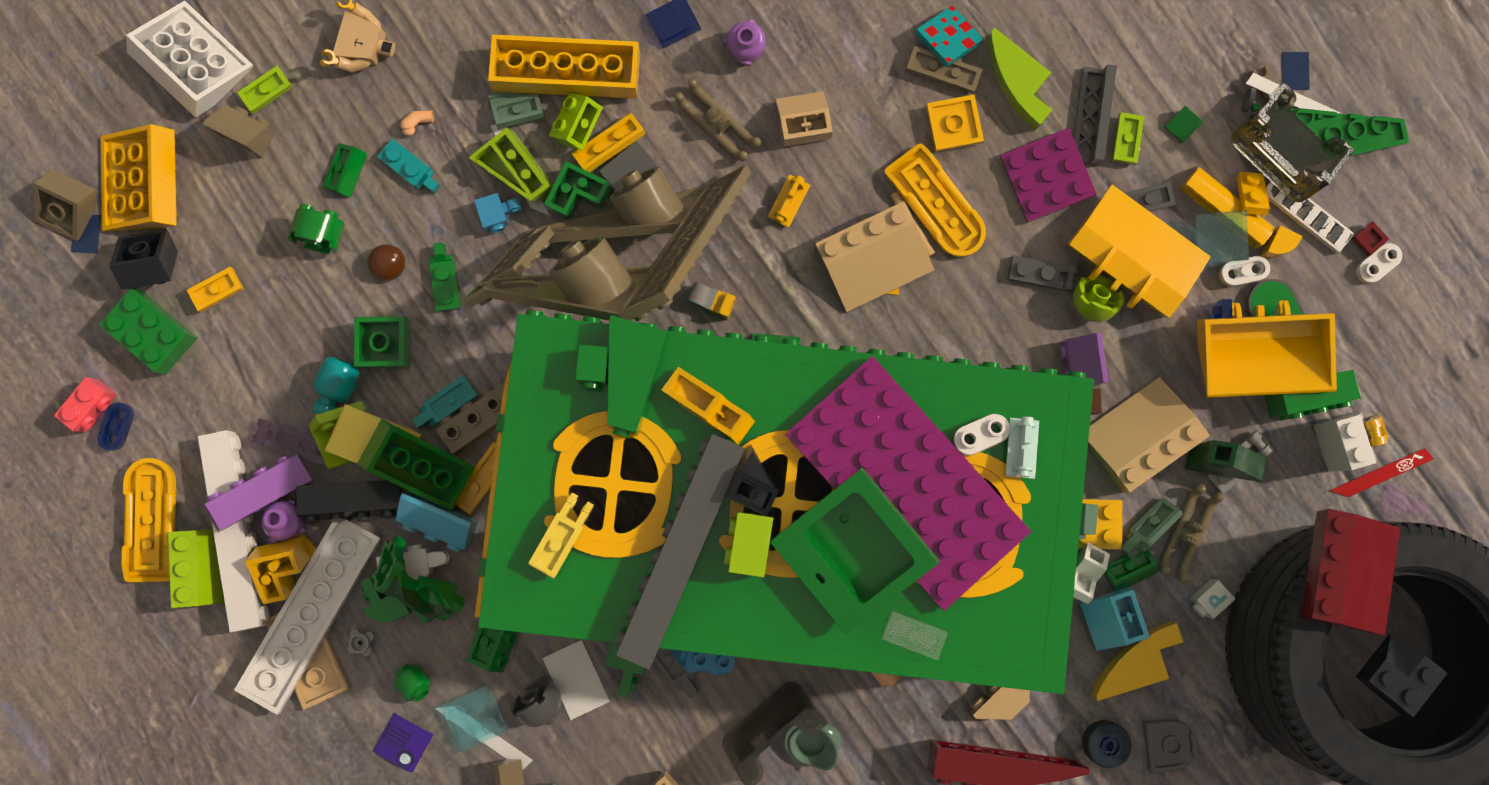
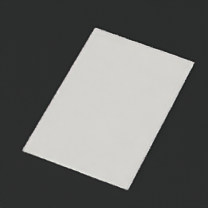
[543,640,610,720]

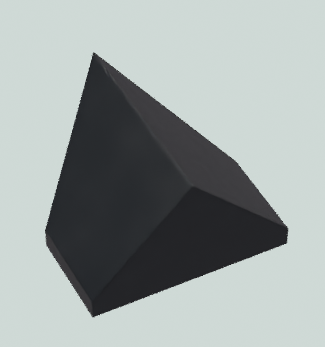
[725,445,779,516]

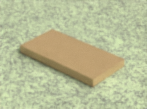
[267,613,351,710]

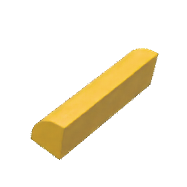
[1179,166,1275,250]

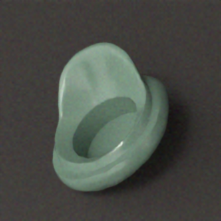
[783,718,841,771]

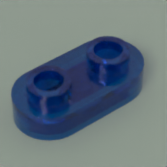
[97,402,134,451]

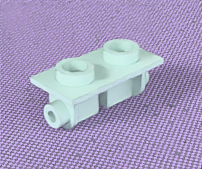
[1005,417,1039,479]

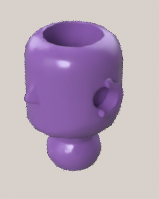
[724,19,766,66]
[261,498,307,543]

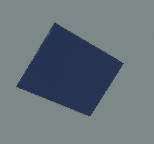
[1282,52,1310,90]
[71,215,101,253]

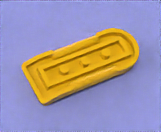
[884,143,986,257]
[121,458,176,582]

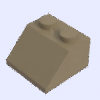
[203,105,276,157]
[34,169,96,241]

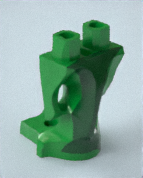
[371,535,465,623]

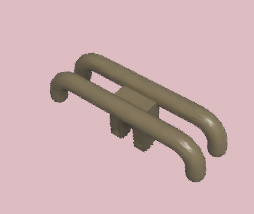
[674,78,761,162]
[1159,484,1224,583]

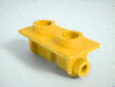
[767,174,811,228]

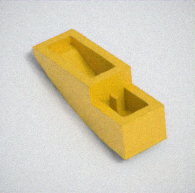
[661,367,755,445]

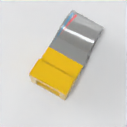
[687,282,736,320]

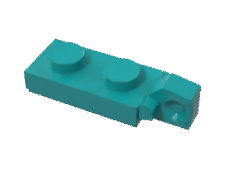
[377,138,441,194]
[412,375,479,429]

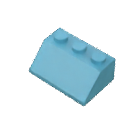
[396,493,480,552]

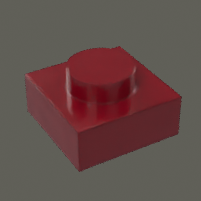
[1351,221,1389,256]

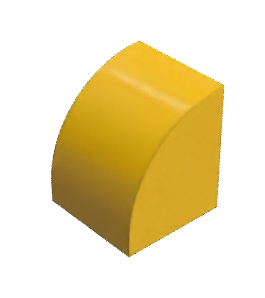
[1260,225,1303,258]

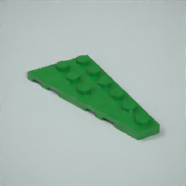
[1250,103,1410,176]

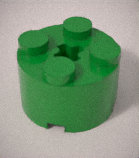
[288,204,345,254]

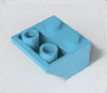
[1079,588,1150,651]

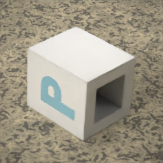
[1189,579,1235,619]

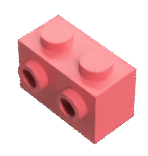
[54,377,117,432]

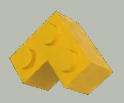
[245,537,310,605]

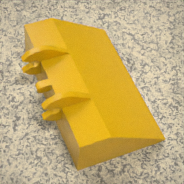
[1065,185,1211,318]
[1197,300,1337,398]

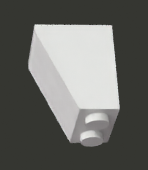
[1313,411,1376,472]

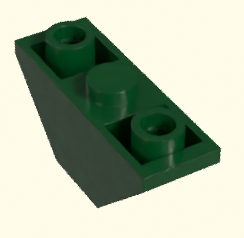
[1185,440,1267,483]

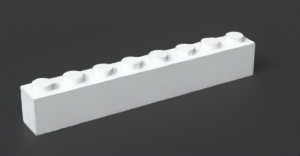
[198,430,269,633]

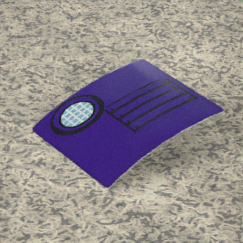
[373,713,433,772]

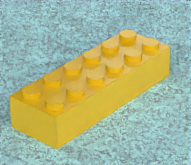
[488,34,640,99]

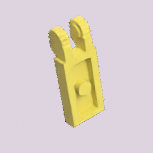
[528,493,594,579]

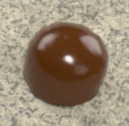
[367,244,405,281]

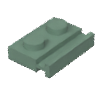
[488,92,545,129]

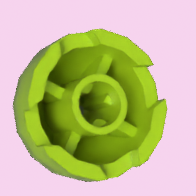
[1073,274,1125,322]

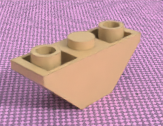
[969,686,1030,720]

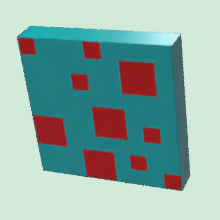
[915,6,984,68]

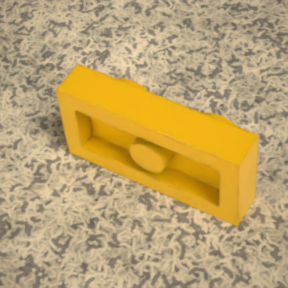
[1236,171,1270,215]
[187,267,244,312]

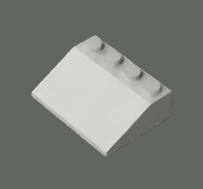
[126,1,253,118]

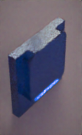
[646,0,701,49]

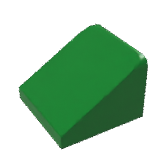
[1164,106,1203,143]

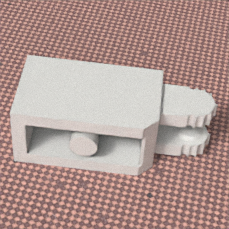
[376,544,451,580]

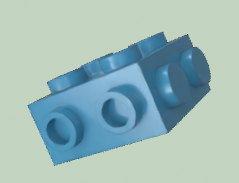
[669,649,735,675]

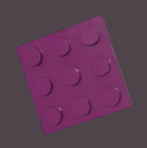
[1000,128,1097,223]

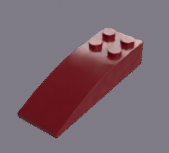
[927,739,1090,785]

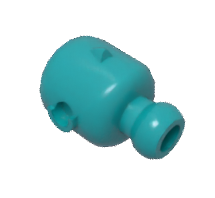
[312,356,360,414]

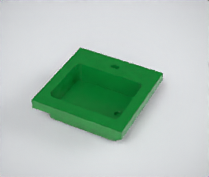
[770,467,940,635]

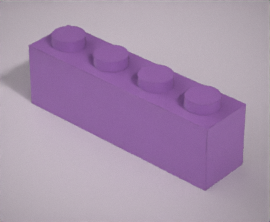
[203,454,312,533]

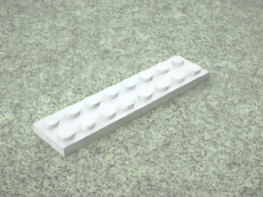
[234,518,382,715]

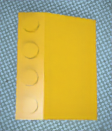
[101,124,177,232]

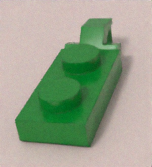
[429,242,461,312]

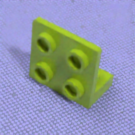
[309,401,366,469]

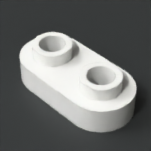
[1356,243,1402,284]
[1219,256,1270,287]
[953,414,1010,456]

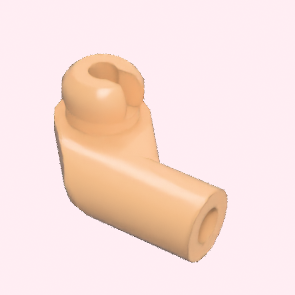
[400,110,434,136]

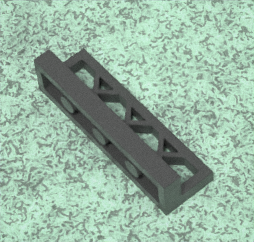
[1073,64,1117,166]

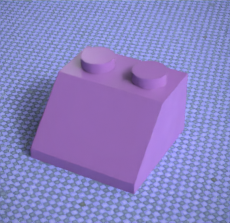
[1058,333,1109,386]

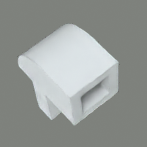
[1073,542,1110,604]

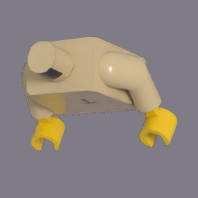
[320,0,395,73]

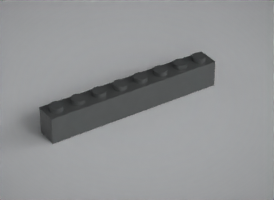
[614,434,745,670]

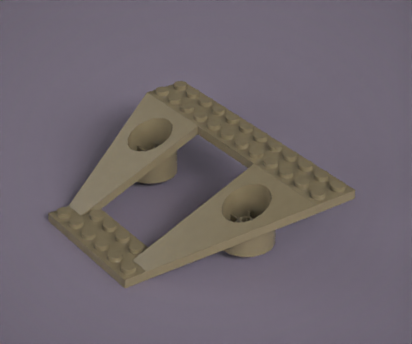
[464,165,751,321]

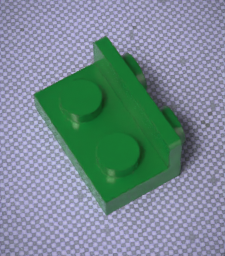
[466,628,518,673]

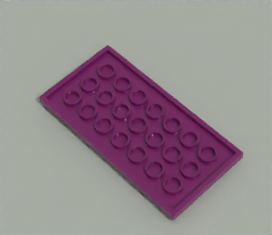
[785,356,1032,611]

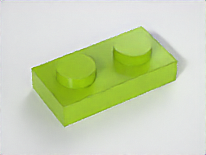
[237,65,293,114]
[1111,112,1145,165]

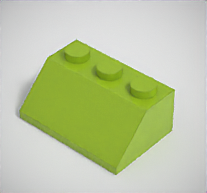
[168,529,224,608]

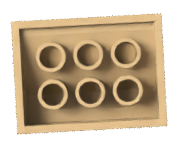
[815,201,934,312]
[1088,377,1210,493]

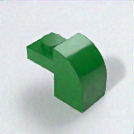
[361,577,413,623]
[605,643,646,698]

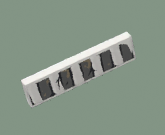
[1266,174,1354,254]

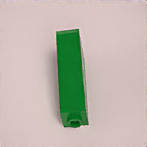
[607,315,669,439]

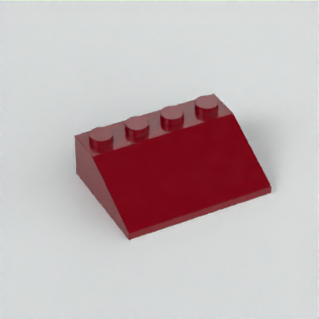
[1301,509,1400,636]

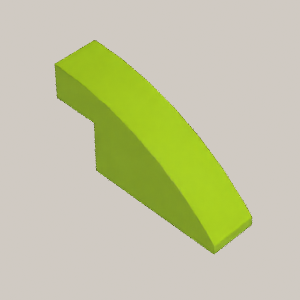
[988,28,1052,131]

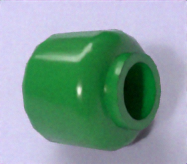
[393,664,431,702]

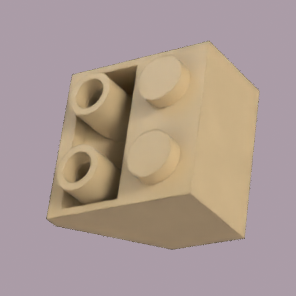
[776,91,833,147]

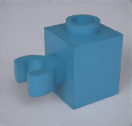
[474,193,522,234]

